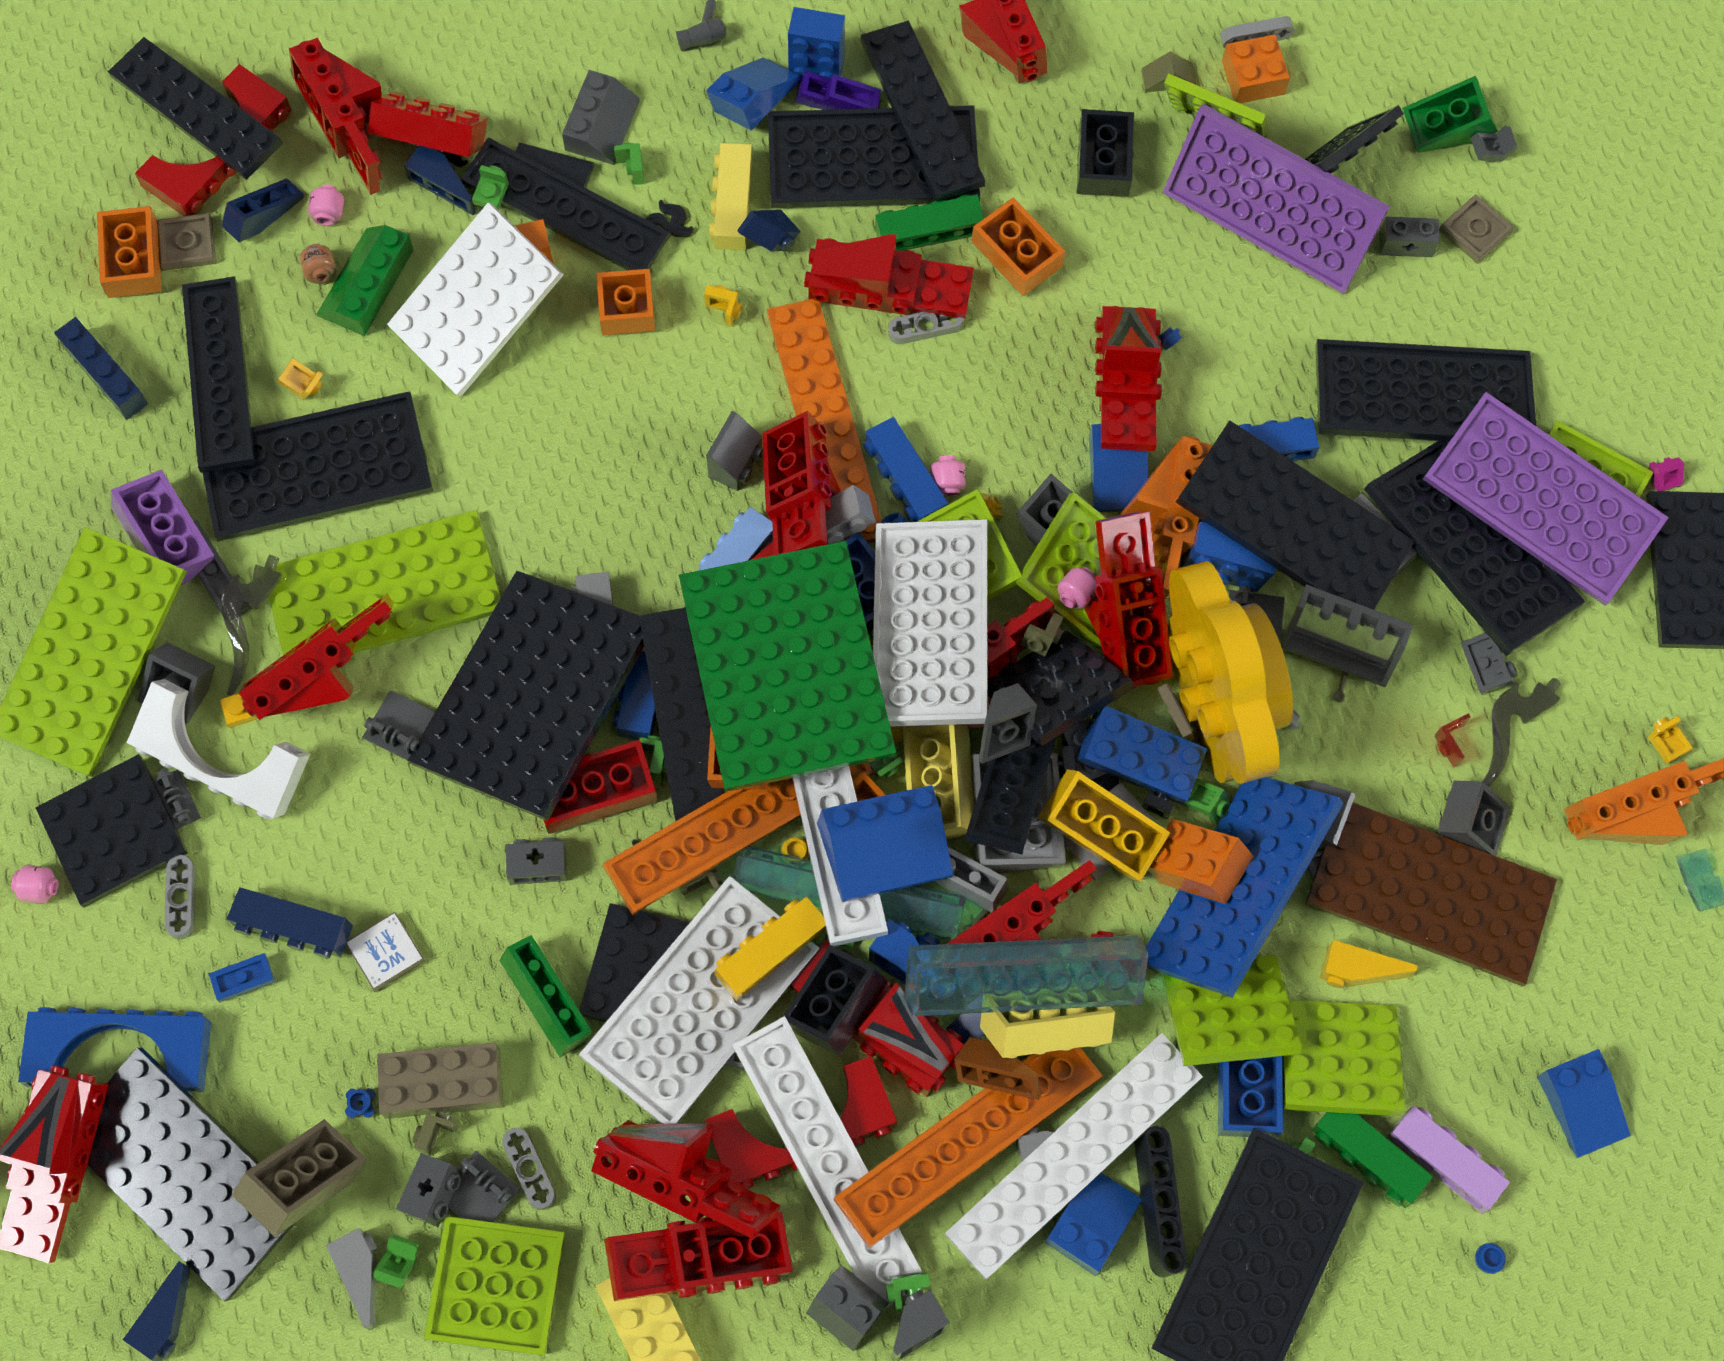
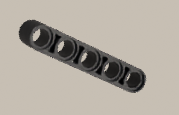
[1134,1126,1186,1278]

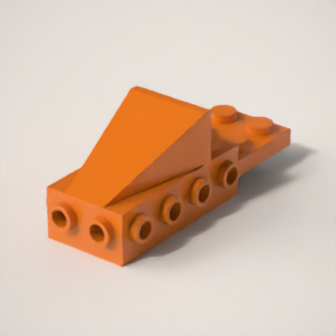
[1120,436,1213,599]
[1564,758,1724,845]

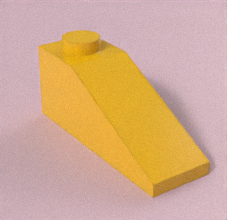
[1320,940,1418,988]

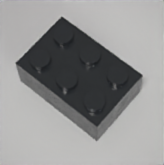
[1076,109,1134,197]
[783,945,887,1057]

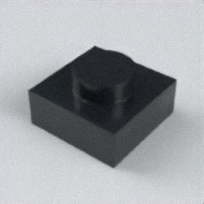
[1142,792,1174,819]

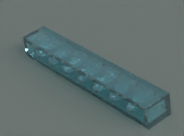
[733,846,966,939]

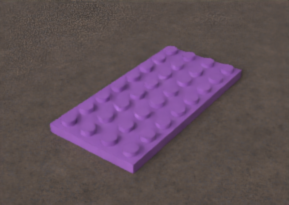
[1162,104,1390,294]
[1423,392,1669,606]

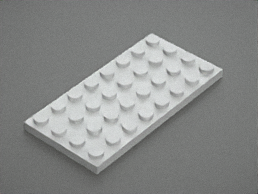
[873,519,988,726]
[579,876,820,1124]

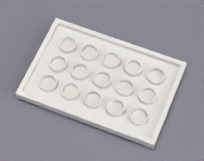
[387,203,564,396]

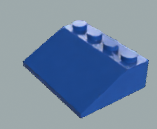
[817,785,953,902]

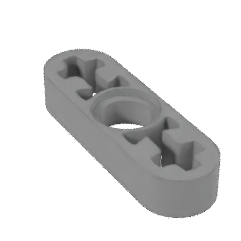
[1220,16,1295,49]
[888,312,964,344]
[165,855,196,939]
[502,1128,556,1210]

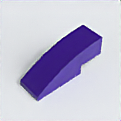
[795,71,881,110]

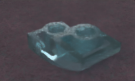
[1676,849,1724,911]

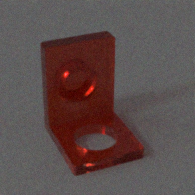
[1434,713,1471,768]

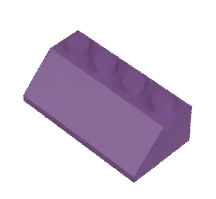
[111,470,214,585]

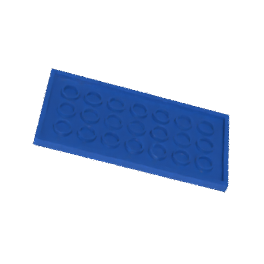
[1138,777,1344,998]

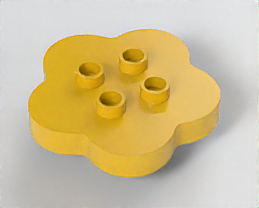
[1167,561,1293,784]

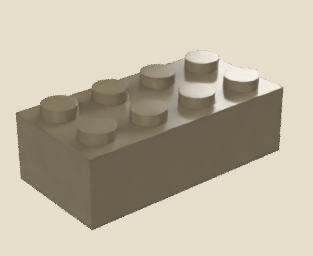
[377,1043,503,1119]
[232,1119,367,1237]

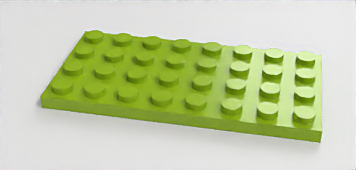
[262,510,501,655]
[0,527,187,777]

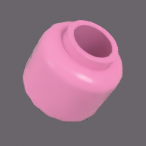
[308,185,344,226]
[930,455,966,496]
[1057,567,1096,609]
[11,864,59,904]

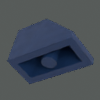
[737,210,801,252]

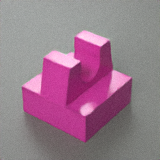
[1649,457,1684,491]

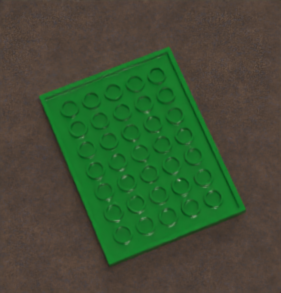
[679,541,896,792]

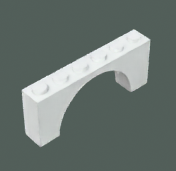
[127,679,310,819]

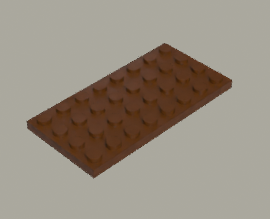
[1305,803,1557,987]

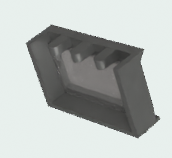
[1281,584,1413,687]

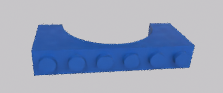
[18,1007,211,1092]

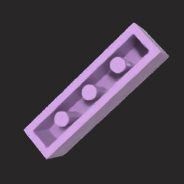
[1386,1105,1510,1214]

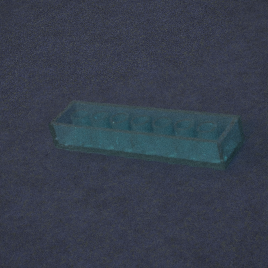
[904,935,1148,1016]

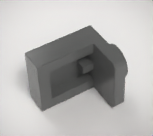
[1470,126,1517,162]

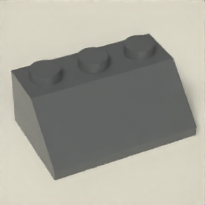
[562,70,640,165]
[891,1289,950,1361]

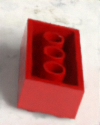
[367,92,488,157]
[544,740,658,834]

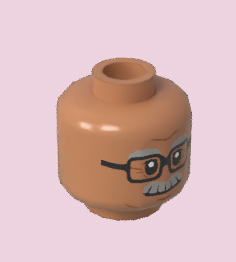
[299,244,337,284]

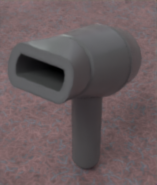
[675,0,726,51]

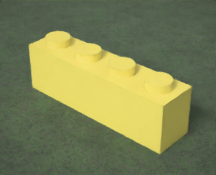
[709,143,752,250]

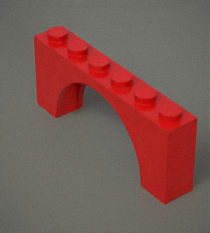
[135,64,292,216]
[705,1056,897,1189]

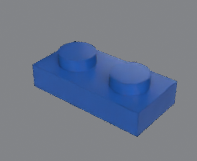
[208,953,275,1003]

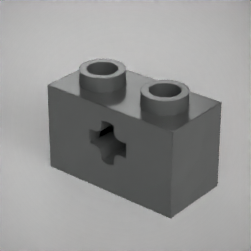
[1379,216,1439,257]
[506,837,567,885]
[396,1153,463,1227]

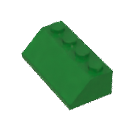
[317,225,414,336]

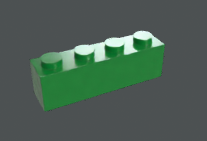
[875,194,984,251]
[499,935,592,1057]
[1312,1112,1433,1208]

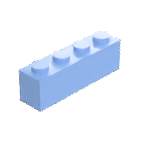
[698,507,773,571]

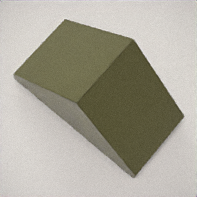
[1141,51,1196,93]

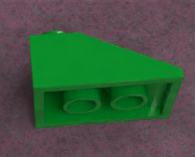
[1402,76,1498,153]

